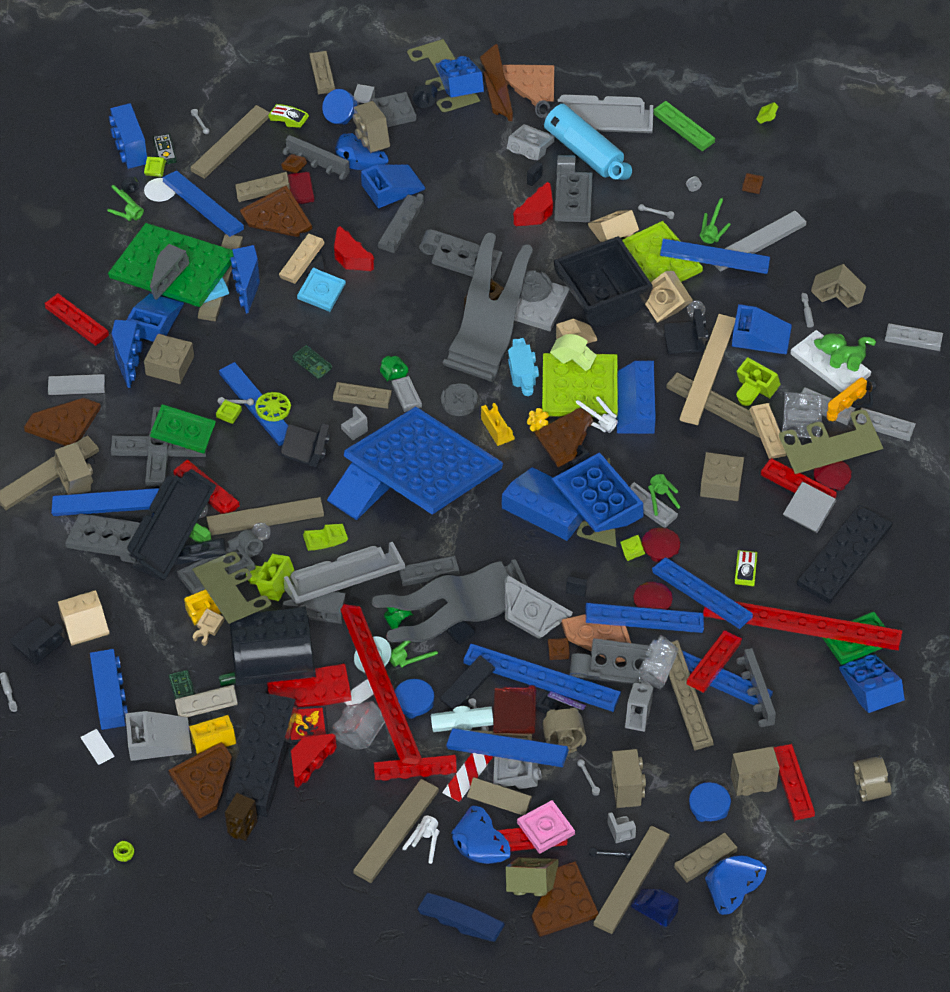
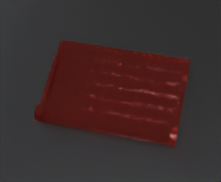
[493,685,536,734]

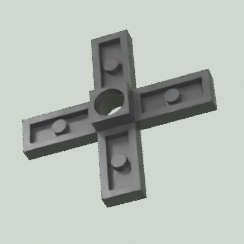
[111,407,207,486]

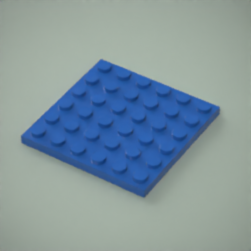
[344,407,503,515]

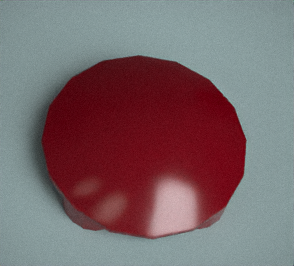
[814,461,851,491]
[642,527,680,562]
[633,582,673,610]

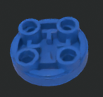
[322,89,357,125]
[395,679,434,719]
[689,782,731,822]

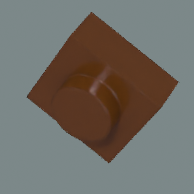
[281,154,307,173]
[742,173,764,194]
[548,638,569,660]

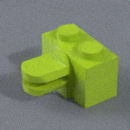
[736,357,781,406]
[246,554,295,601]

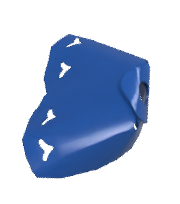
[335,133,388,170]
[451,806,511,864]
[705,856,767,915]

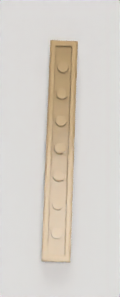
[680,314,736,425]

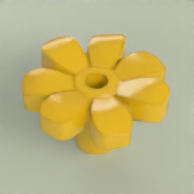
[527,408,549,431]

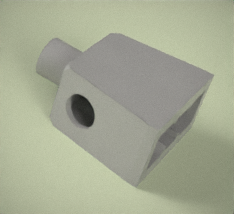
[625,681,653,732]

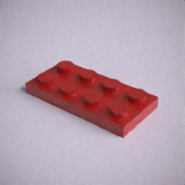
[267,664,352,707]

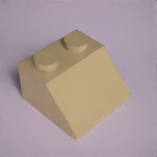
[588,210,639,242]
[645,271,693,323]
[58,590,109,646]

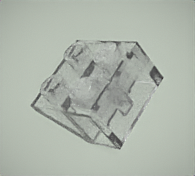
[782,392,823,437]
[638,635,679,689]
[330,701,385,750]

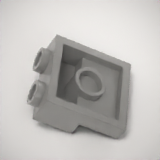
[507,124,555,160]
[493,757,542,789]

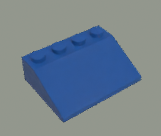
[552,452,643,532]
[502,467,584,541]

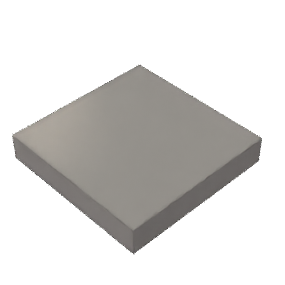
[783,482,836,533]

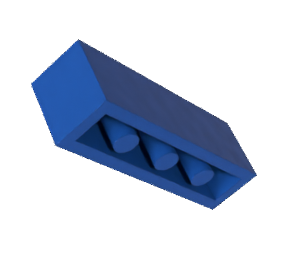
[90,649,128,730]

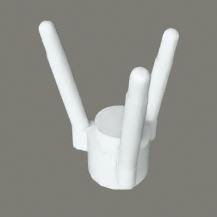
[576,397,618,433]
[403,816,440,864]

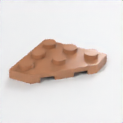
[503,65,554,106]
[562,615,631,663]

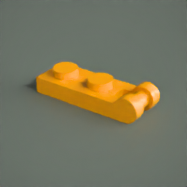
[826,377,867,421]

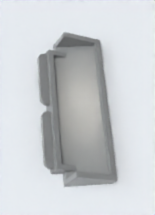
[558,95,653,133]
[284,542,405,604]

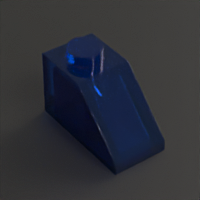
[631,889,679,927]

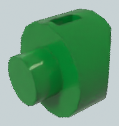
[380,356,408,382]
[384,607,414,629]

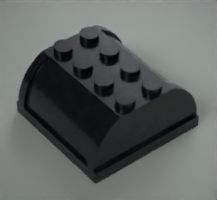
[554,236,653,327]
[230,605,316,686]

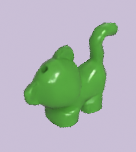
[814,333,876,372]

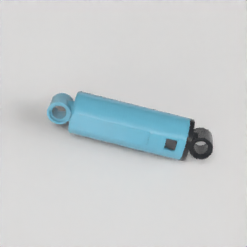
[535,100,632,180]

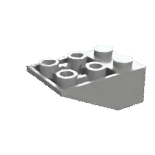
[125,711,192,761]

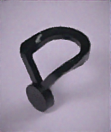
[851,379,876,409]

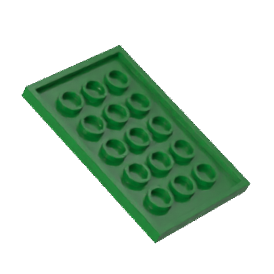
[108,223,233,307]

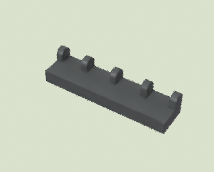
[283,135,350,180]
[378,193,424,253]
[736,648,776,727]

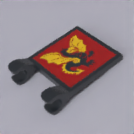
[288,705,328,745]

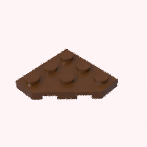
[240,185,313,237]
[24,398,101,446]
[534,407,593,467]
[169,742,233,819]
[532,861,599,937]

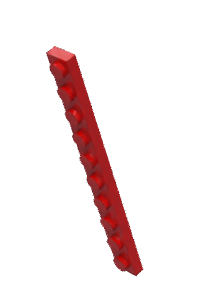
[703,601,903,651]
[340,604,422,765]

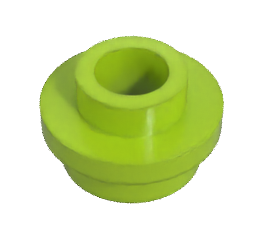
[113,841,134,862]

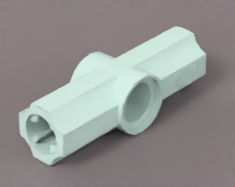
[431,706,494,732]

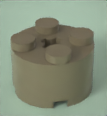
[542,708,586,754]
[853,755,891,802]

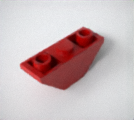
[513,182,553,226]
[334,226,374,271]
[291,734,337,788]

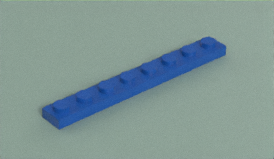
[464,644,621,712]

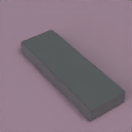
[398,556,459,586]

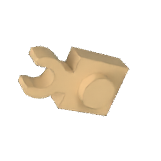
[193,609,225,646]

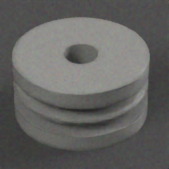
[686,176,702,192]

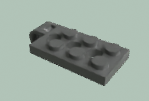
[555,155,592,222]
[419,230,503,280]
[65,513,140,563]
[177,530,263,595]
[570,638,662,688]

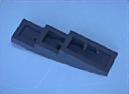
[418,893,505,942]

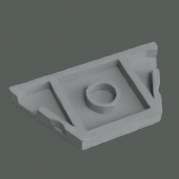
[505,575,573,639]

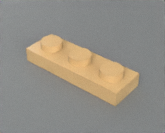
[279,234,324,284]
[750,403,787,459]

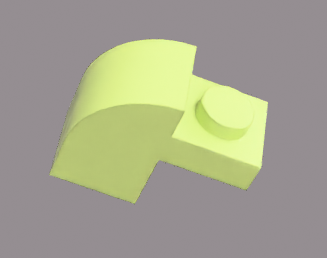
[550,334,597,371]

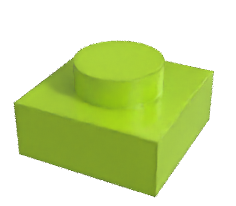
[756,102,778,124]
[144,157,166,177]
[216,400,242,424]
[620,535,645,561]

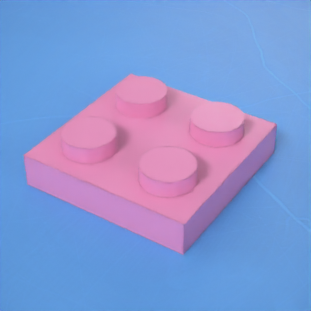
[517,800,575,854]

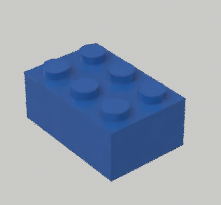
[109,103,147,169]

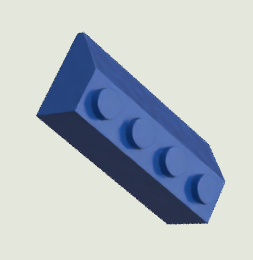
[616,361,655,434]

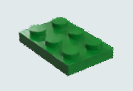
[150,404,216,454]
[822,612,885,665]

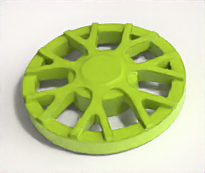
[255,392,291,421]

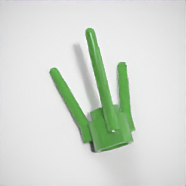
[107,185,144,221]
[699,198,731,244]
[648,474,680,516]
[389,641,438,668]

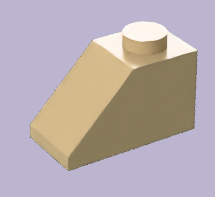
[556,319,597,344]

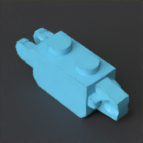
[508,338,539,396]

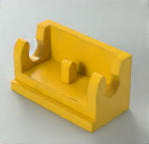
[481,403,515,446]
[184,590,222,625]
[189,715,236,755]

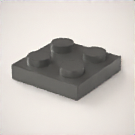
[373,92,416,127]

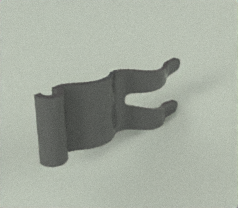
[443,233,533,382]
[372,560,528,642]

